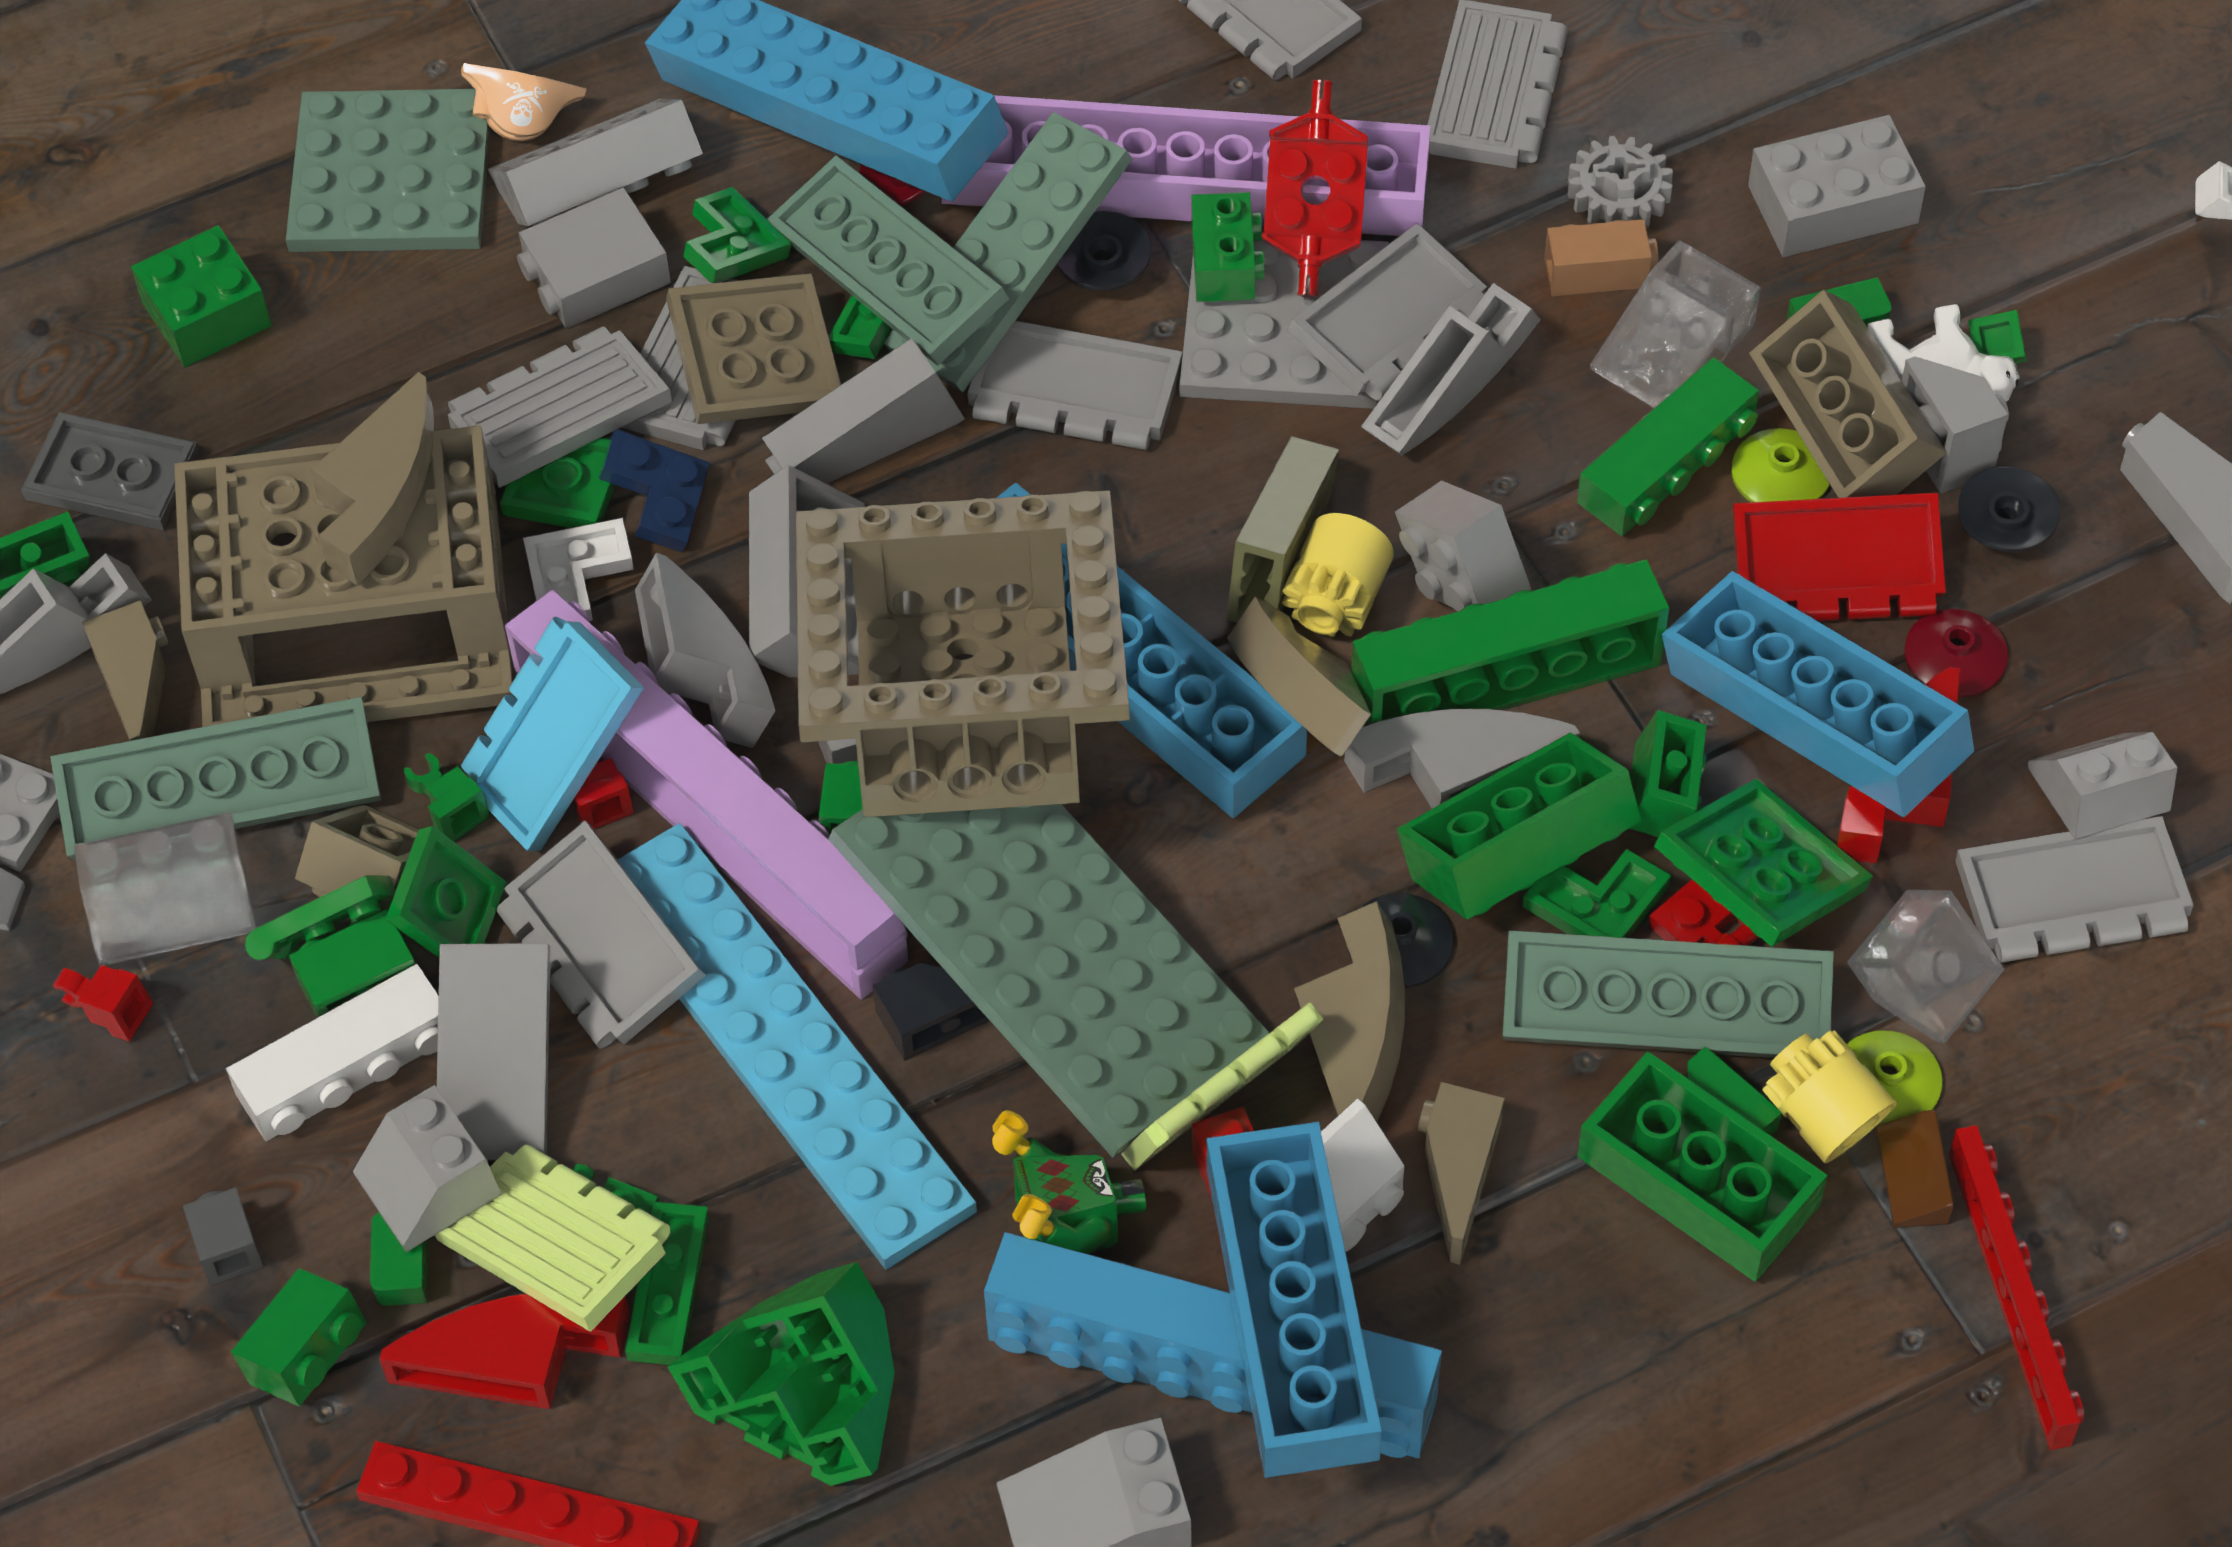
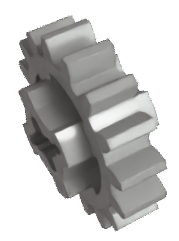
[1567,136,1673,226]

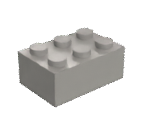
[1748,115,1926,257]

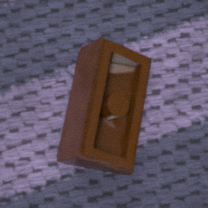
[1876,1110,1953,1228]

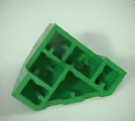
[668,1261,895,1486]

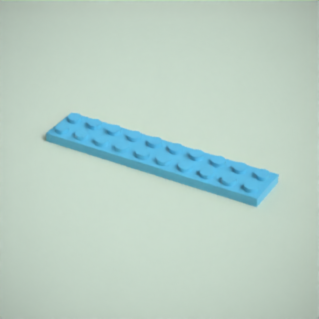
[618,823,977,1270]

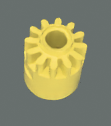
[1282,513,1394,637]
[1762,1030,1897,1164]

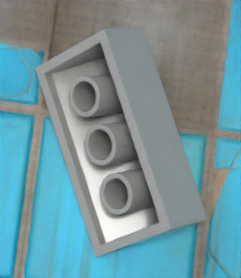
[487,98,703,226]
[749,465,865,678]

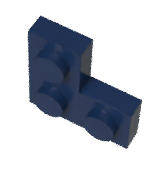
[599,429,710,553]

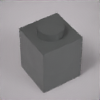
[183,1187,263,1286]

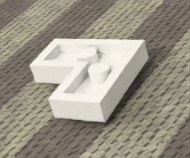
[523,518,634,621]

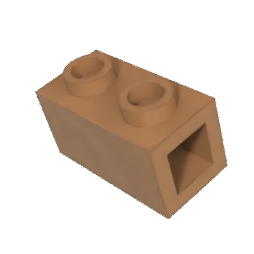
[1544,219,1658,297]

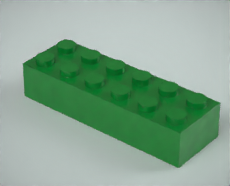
[1351,559,1669,727]

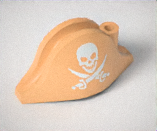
[461,63,586,142]

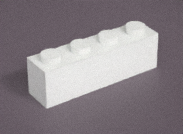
[226,964,439,1142]

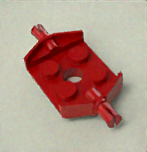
[1262,80,1368,298]

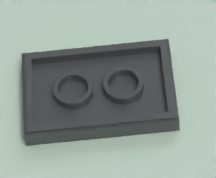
[21,412,200,531]

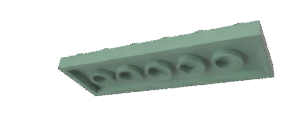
[884,112,1133,393]
[767,155,1010,366]
[50,697,382,861]
[1502,931,1834,1058]

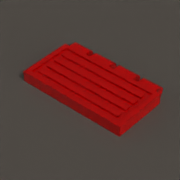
[1732,493,1946,621]

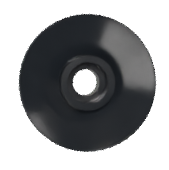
[1056,211,1151,291]
[1958,466,2060,552]
[1347,893,1453,988]

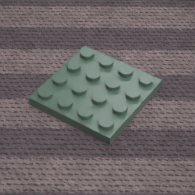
[286,89,491,252]

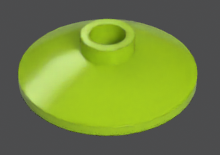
[1731,428,1830,502]
[1847,1030,1942,1127]

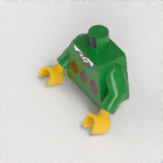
[992,1110,1146,1255]

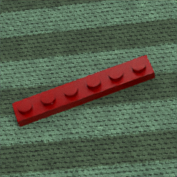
[1949,1125,2084,1450]
[356,1441,701,1547]

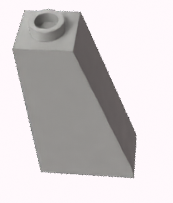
[762,338,965,484]
[2120,412,2232,604]

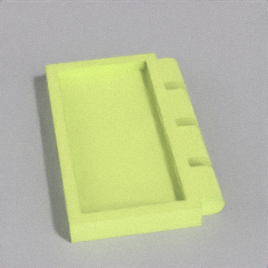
[1121,1003,1324,1171]
[435,1145,670,1332]

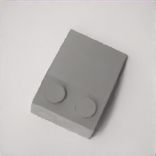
[997,1418,1191,1547]

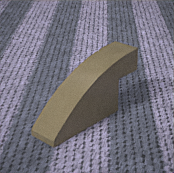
[311,372,434,586]
[1227,596,1371,757]
[1294,901,1405,1122]

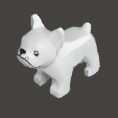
[1867,304,2020,402]

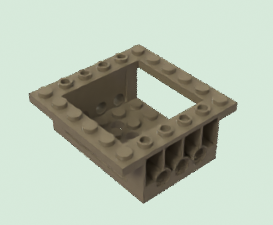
[174,425,515,727]
[796,490,1130,817]

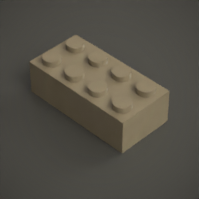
[1749,289,1947,498]

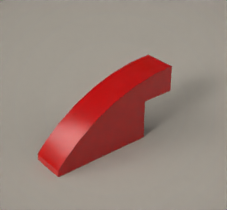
[1837,667,1960,864]
[379,1294,631,1409]

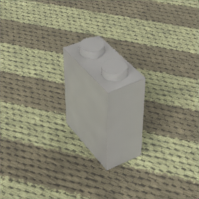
[517,187,671,329]

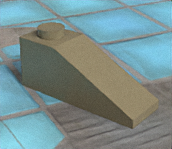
[82,600,169,741]
[1418,1082,1505,1265]

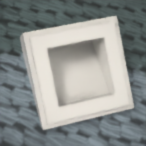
[2195,161,2232,220]

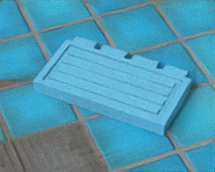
[461,617,644,851]

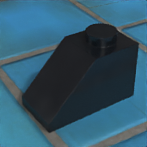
[872,963,990,1061]

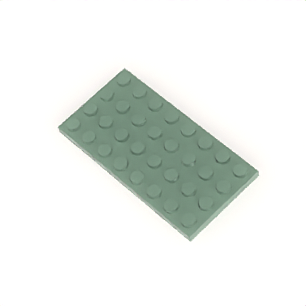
[828,804,1270,1158]

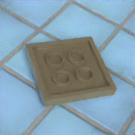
[666,273,841,424]

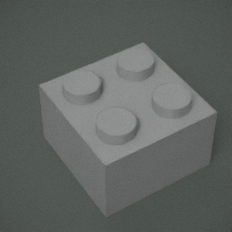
[1395,480,1532,611]

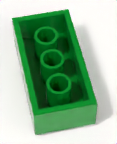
[1397,732,1641,920]
[1577,1051,1827,1282]

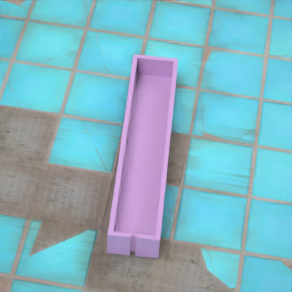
[505,589,908,1000]

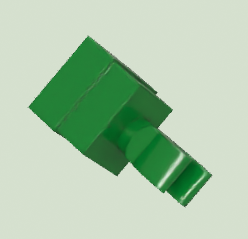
[404,753,490,842]

